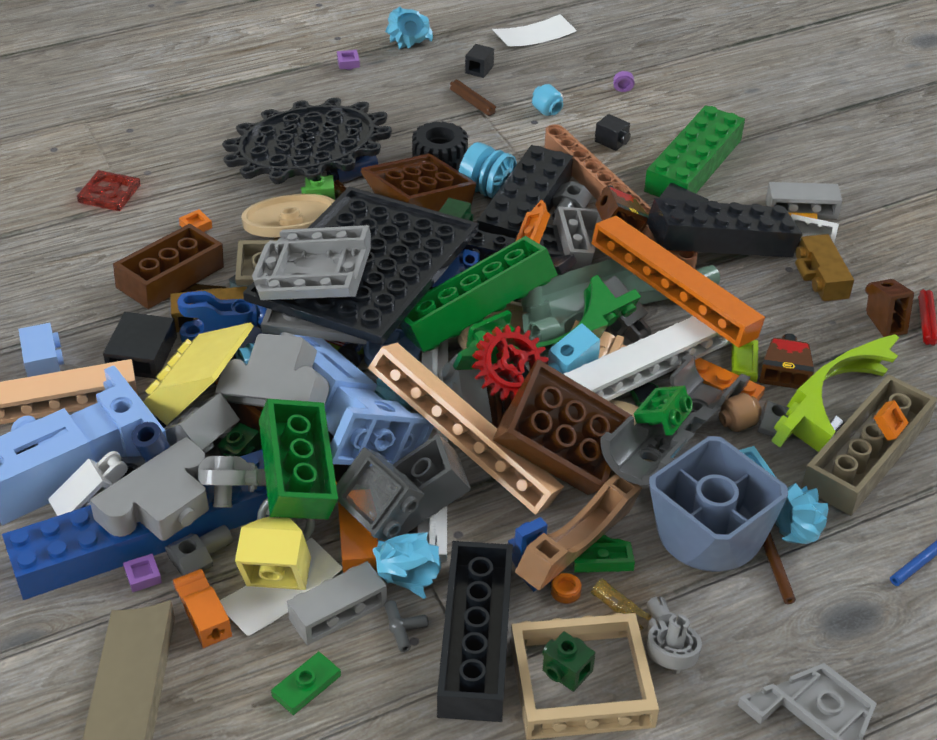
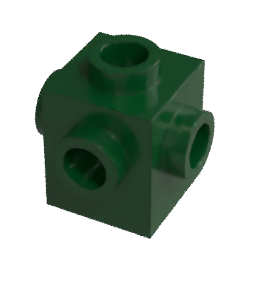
[217,422,262,457]
[542,631,596,692]

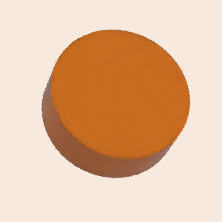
[551,573,582,604]

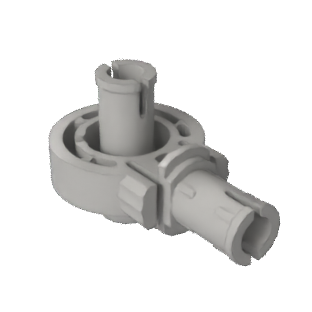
[198,456,266,507]
[646,596,702,675]

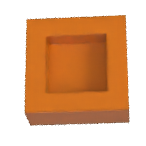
[179,209,213,232]
[874,400,909,441]

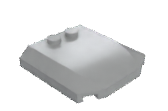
[252,225,371,300]

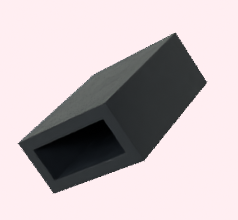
[103,312,177,379]

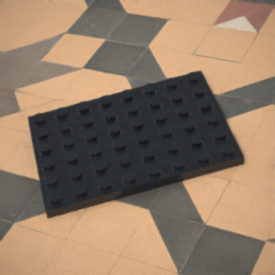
[243,186,479,345]

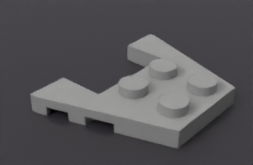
[738,663,877,740]

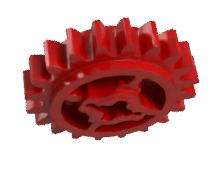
[472,325,549,401]

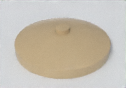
[242,194,335,237]

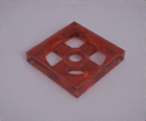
[77,170,141,211]

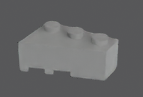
[553,206,601,272]

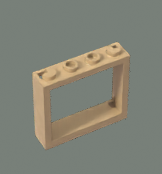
[510,613,659,740]

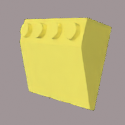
[143,322,254,426]

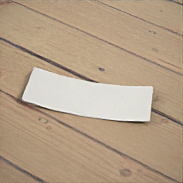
[492,14,577,46]
[220,537,343,636]

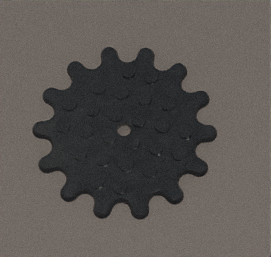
[222,98,392,184]

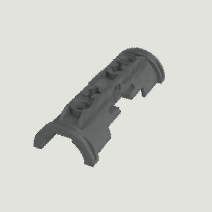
[601,353,750,485]

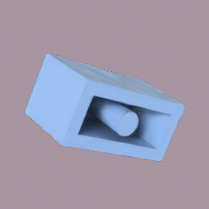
[18,323,64,377]

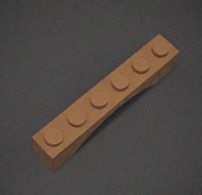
[515,474,642,591]

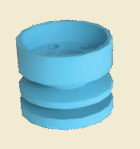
[459,142,517,199]

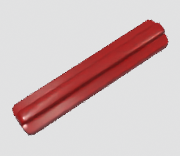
[918,289,937,346]

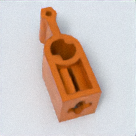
[173,569,232,648]

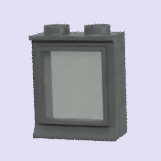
[336,447,424,541]

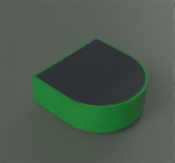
[630,383,659,407]

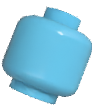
[532,84,563,116]

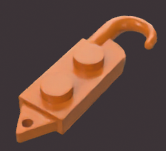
[516,200,550,244]

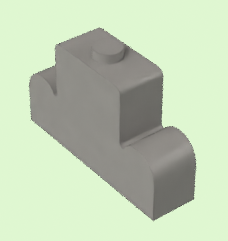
[215,332,330,407]
[89,437,209,541]

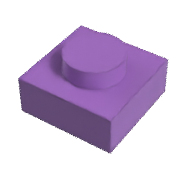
[337,50,360,70]
[123,554,162,593]

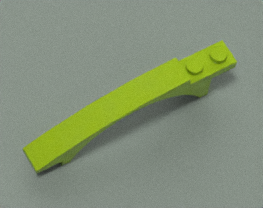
[771,334,899,452]

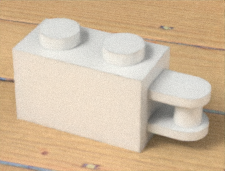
[48,451,128,516]

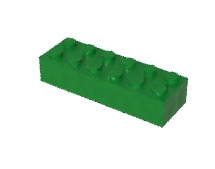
[644,105,745,197]
[400,236,558,353]

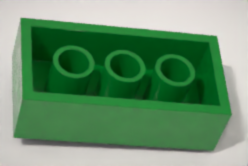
[259,399,338,520]

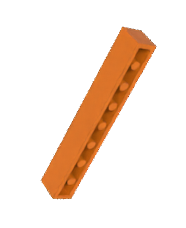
[591,216,765,348]

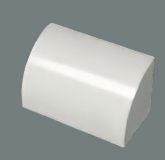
[791,214,839,243]

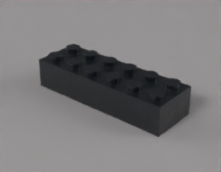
[477,145,573,239]
[646,197,802,258]
[437,541,513,722]

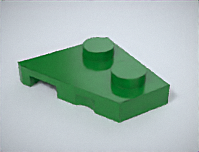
[573,535,635,573]

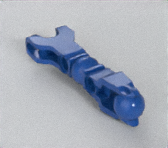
[177,291,267,342]

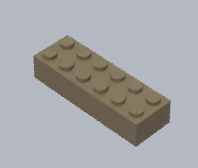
[801,374,937,516]

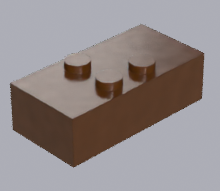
[113,224,224,309]

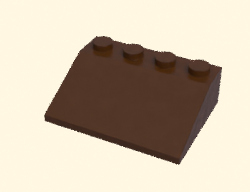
[361,154,477,212]
[493,359,632,495]

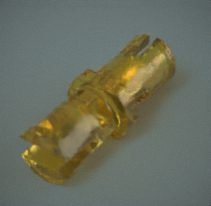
[591,578,651,631]

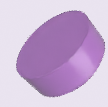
[613,71,634,92]

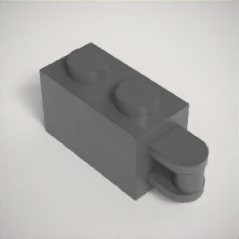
[604,275,651,343]

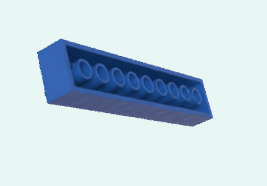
[2,450,269,600]

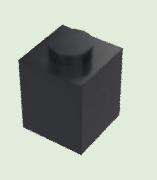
[465,44,494,78]
[595,114,631,151]

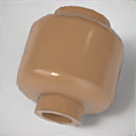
[719,393,762,432]

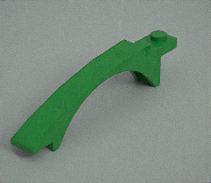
[453,275,641,370]

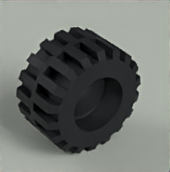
[412,121,468,171]

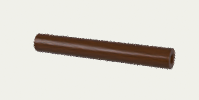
[763,532,796,604]

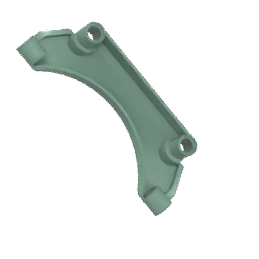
[521,258,720,342]

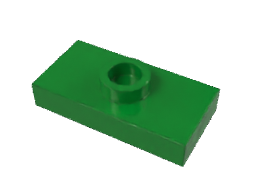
[271,651,341,716]

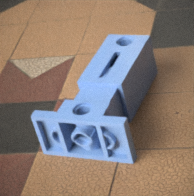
[293,334,434,466]
[0,365,167,525]

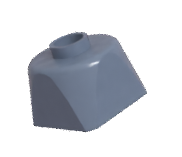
[649,436,788,572]

